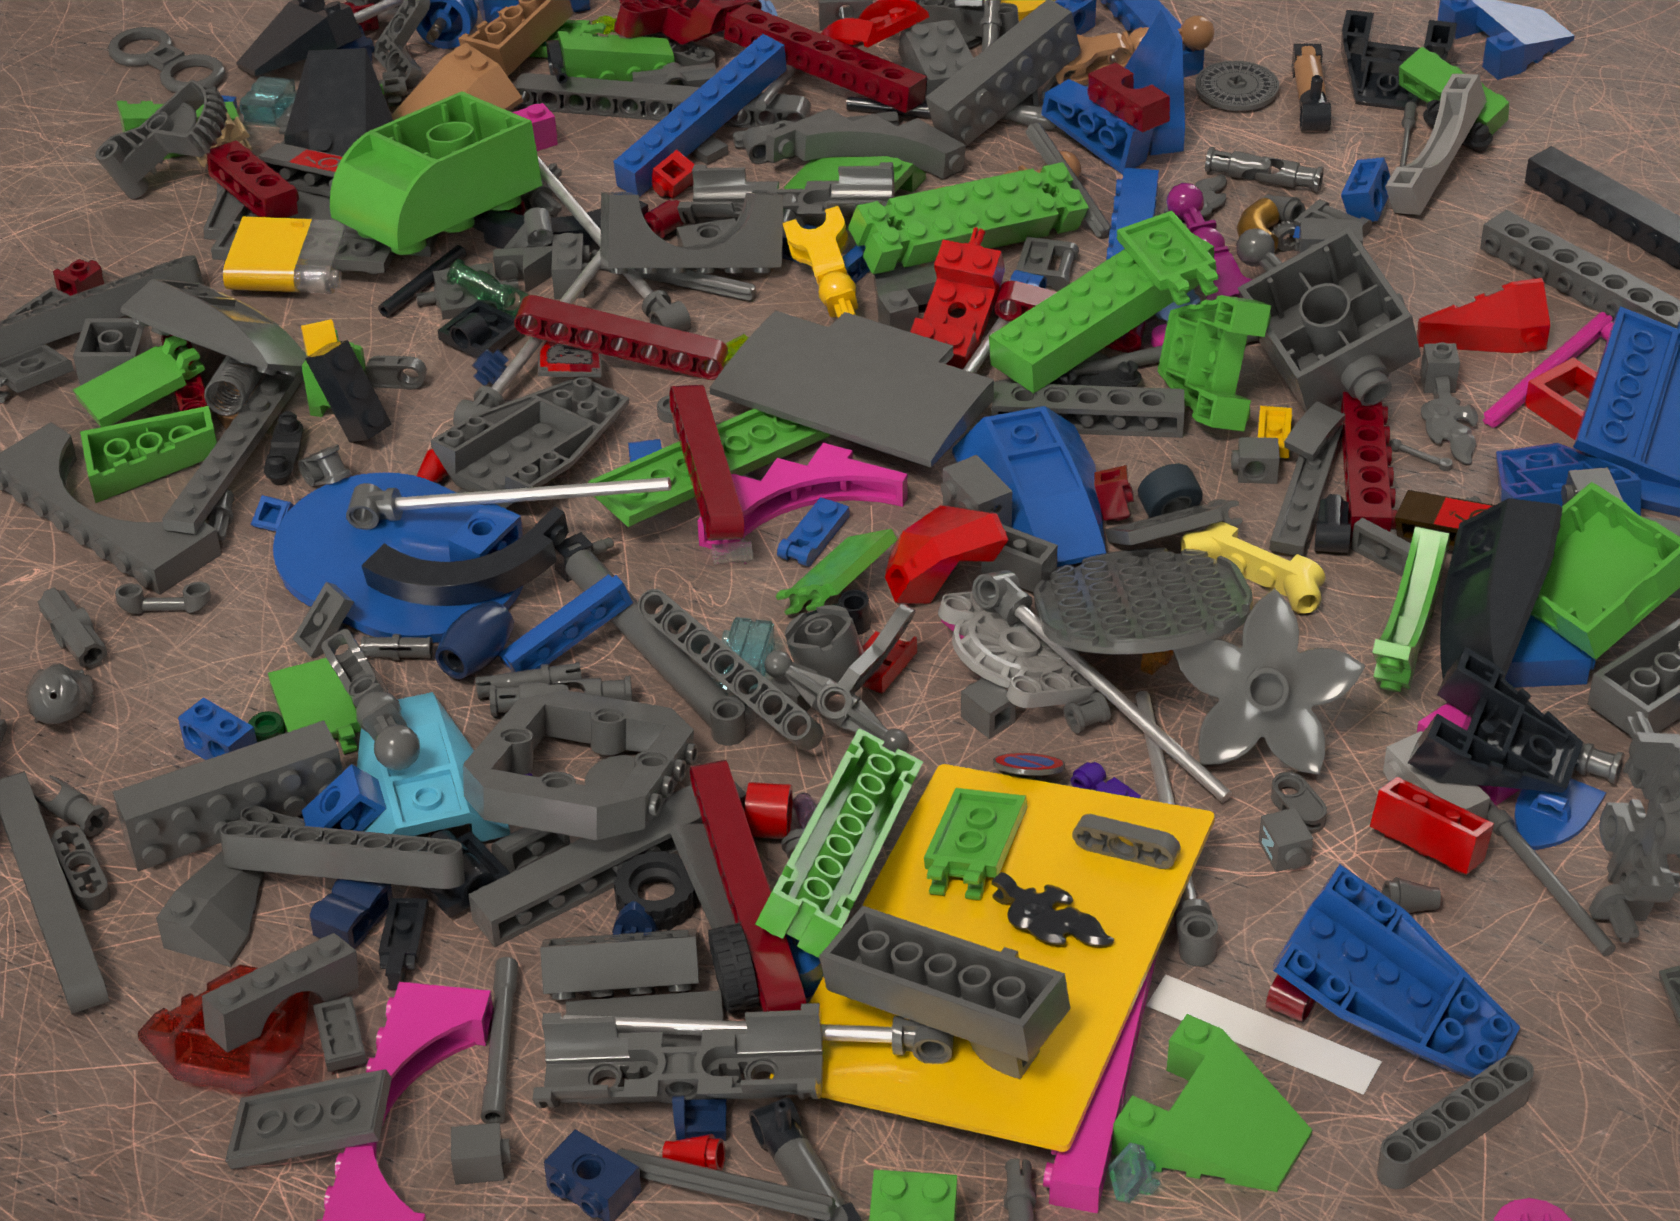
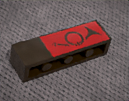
[1395,490,1494,551]

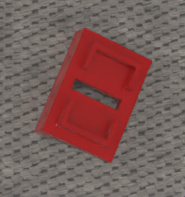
[862,631,918,694]

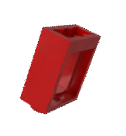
[1524,357,1597,440]

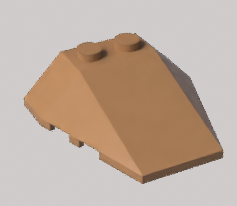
[392,42,523,120]

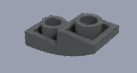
[1284,402,1345,461]

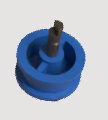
[416,0,478,49]

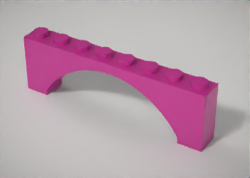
[317,982,493,1221]

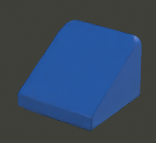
[251,495,294,532]

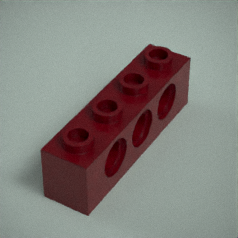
[206,140,299,218]

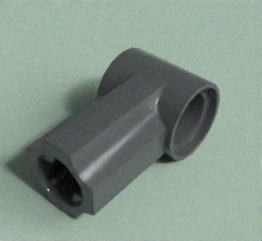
[504,207,553,249]

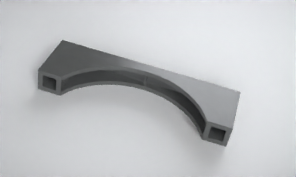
[0,422,221,595]

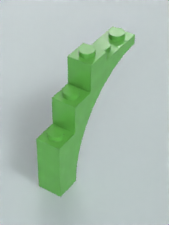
[1372,527,1451,692]

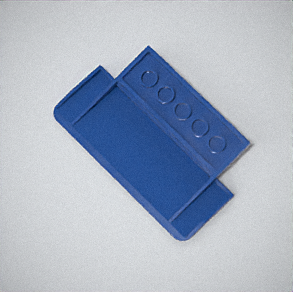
[1573,306,1680,517]

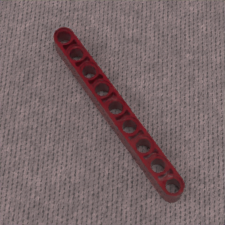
[689,760,806,1012]

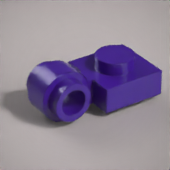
[1070,762,1141,799]

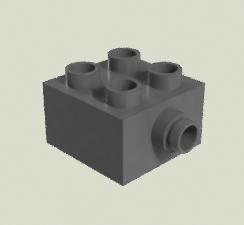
[1238,226,1421,412]

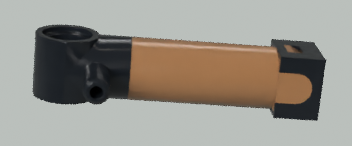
[1291,44,1331,131]

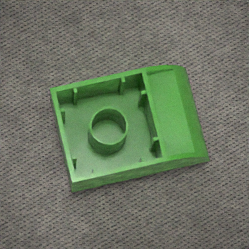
[330,91,542,255]

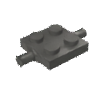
[416,262,519,320]

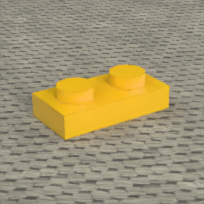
[1258,406,1292,458]

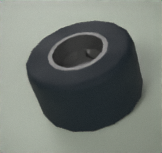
[1138,463,1203,518]

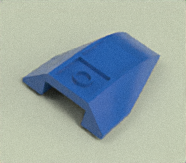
[952,406,1106,567]
[1273,864,1520,1079]

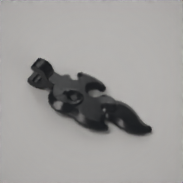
[991,872,1114,947]

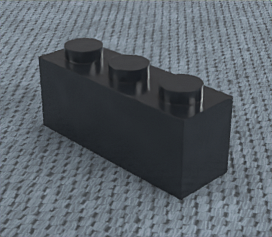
[305,340,392,442]

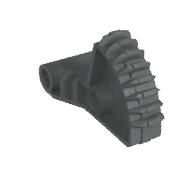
[95,80,227,199]

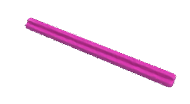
[1483,312,1613,428]

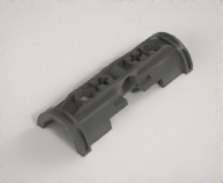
[677,162,895,229]
[532,1003,823,1108]

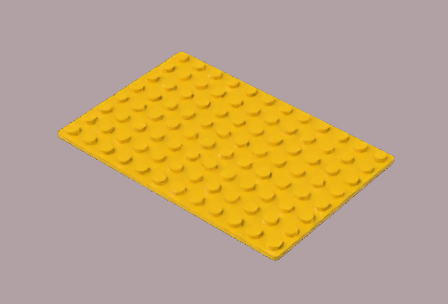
[770,764,1215,1152]

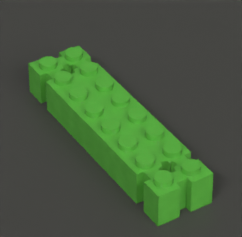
[848,162,1089,275]
[755,728,923,958]

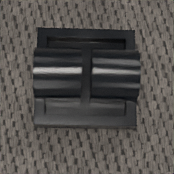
[421,830,511,918]

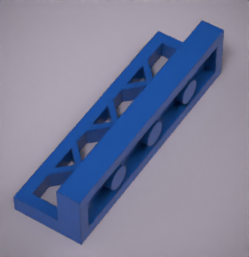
[499,574,633,672]

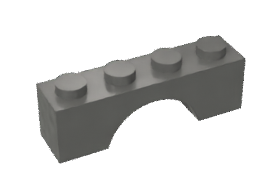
[202,933,359,1052]

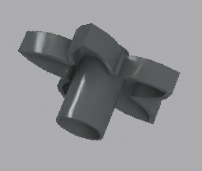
[1173,588,1366,775]

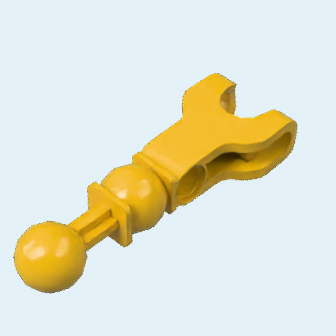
[783,206,858,318]

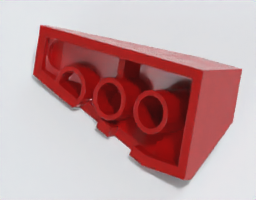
[1417,278,1550,354]

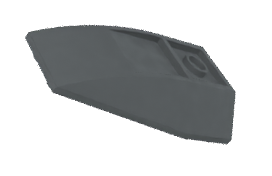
[120,279,307,376]
[431,377,629,508]

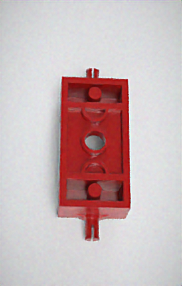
[910,227,1006,370]

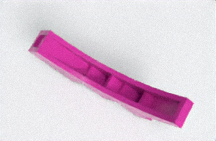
[697,443,908,554]

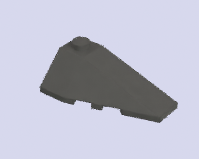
[156,851,265,967]

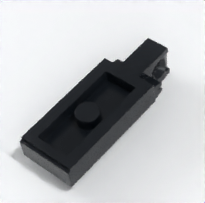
[378,898,430,989]

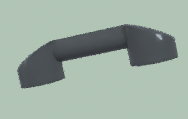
[115,582,211,614]

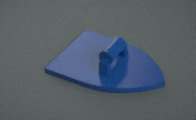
[1514,778,1606,850]

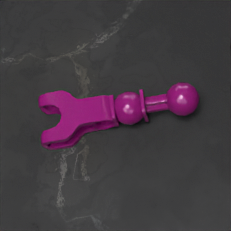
[1166,183,1252,300]

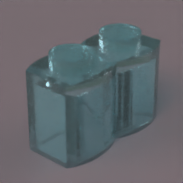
[239,76,296,125]

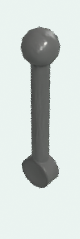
[1389,438,1452,471]

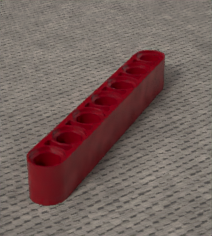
[514,295,729,380]
[669,385,744,541]

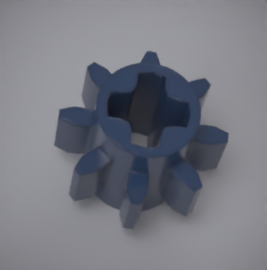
[472,349,509,386]

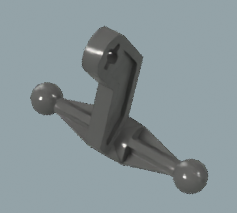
[764,603,916,753]

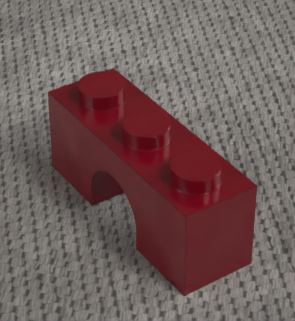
[1088,62,1170,133]

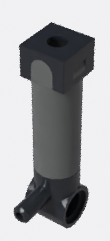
[749,1097,862,1221]

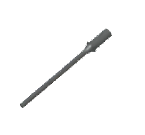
[1400,102,1417,167]

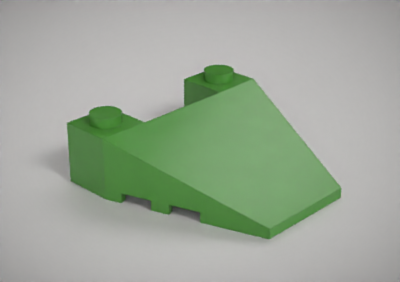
[1157,295,1271,431]
[1112,1014,1312,1192]

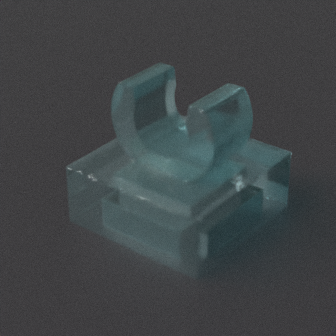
[1108,1142,1161,1203]

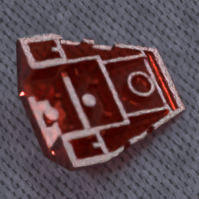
[138,965,310,1094]

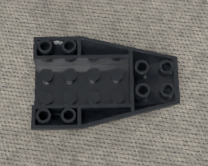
[1440,498,1563,706]

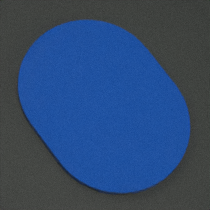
[273,472,524,643]

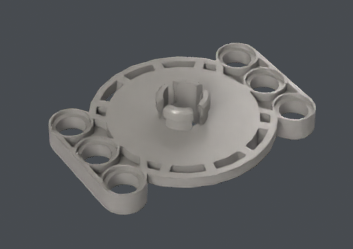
[938,591,1097,708]

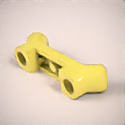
[1181,522,1325,614]

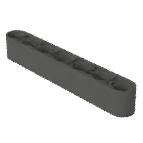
[638,589,823,750]
[219,820,465,889]

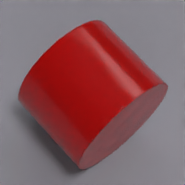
[745,782,793,839]

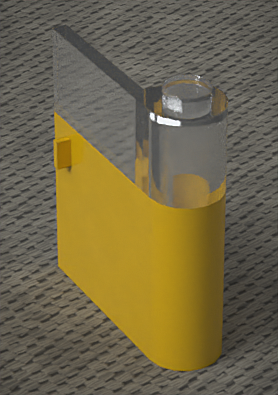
[223,216,347,294]

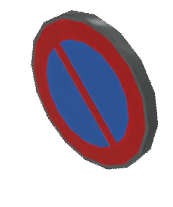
[993,753,1065,781]

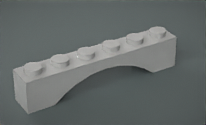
[1385,74,1487,215]

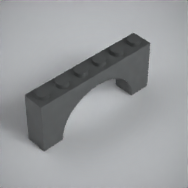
[600,192,783,274]

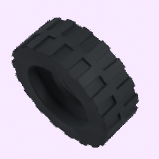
[614,851,698,930]
[708,923,759,1014]

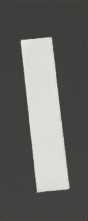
[1146,975,1382,1095]

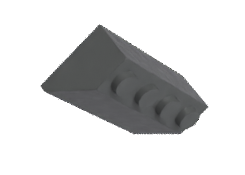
[540,929,699,1000]

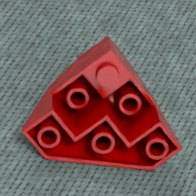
[885,505,1008,604]

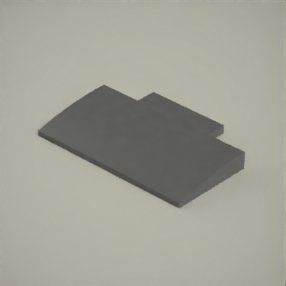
[710,310,994,468]

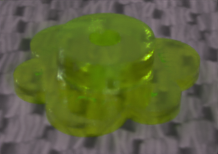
[592,15,616,35]

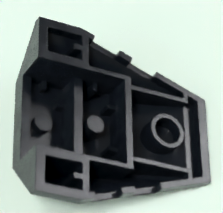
[284,48,394,156]

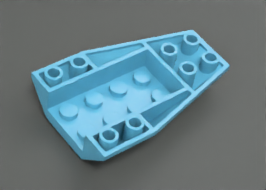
[357,692,510,842]

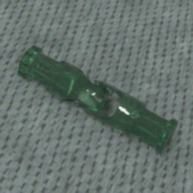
[446,259,529,317]

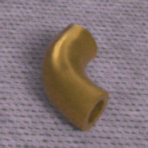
[1237,198,1279,250]

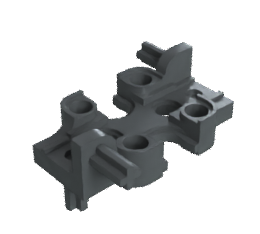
[1589,712,1680,943]

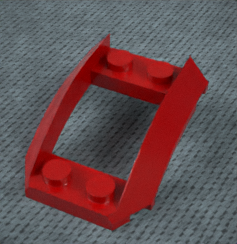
[820,0,929,48]

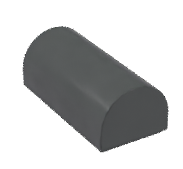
[491,827,571,873]

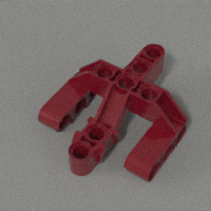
[614,0,762,45]

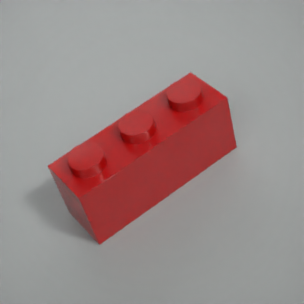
[1370,776,1494,875]

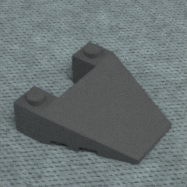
[874,261,1002,332]

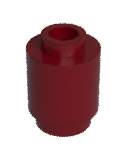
[644,200,684,238]

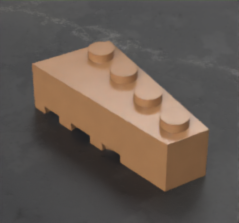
[458,0,574,76]

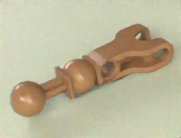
[1055,15,1215,85]

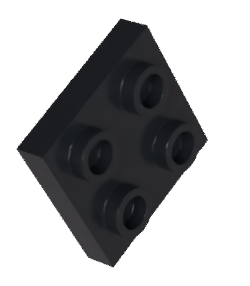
[437,300,521,358]

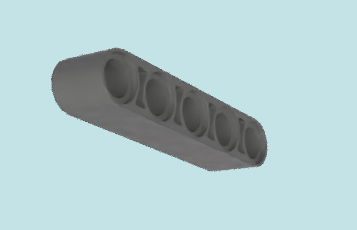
[910,0,1019,38]
[1377,1055,1534,1189]

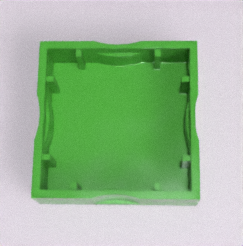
[1531,482,1680,659]

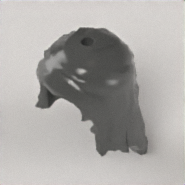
[25,663,96,724]

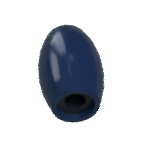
[435,601,514,679]

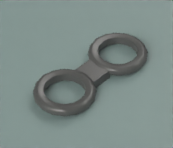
[108,27,225,93]

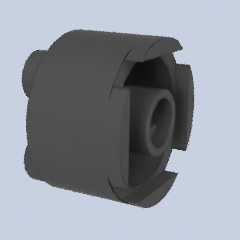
[785,605,864,683]

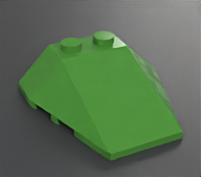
[784,156,926,230]

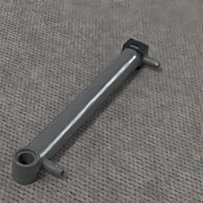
[554,532,756,746]

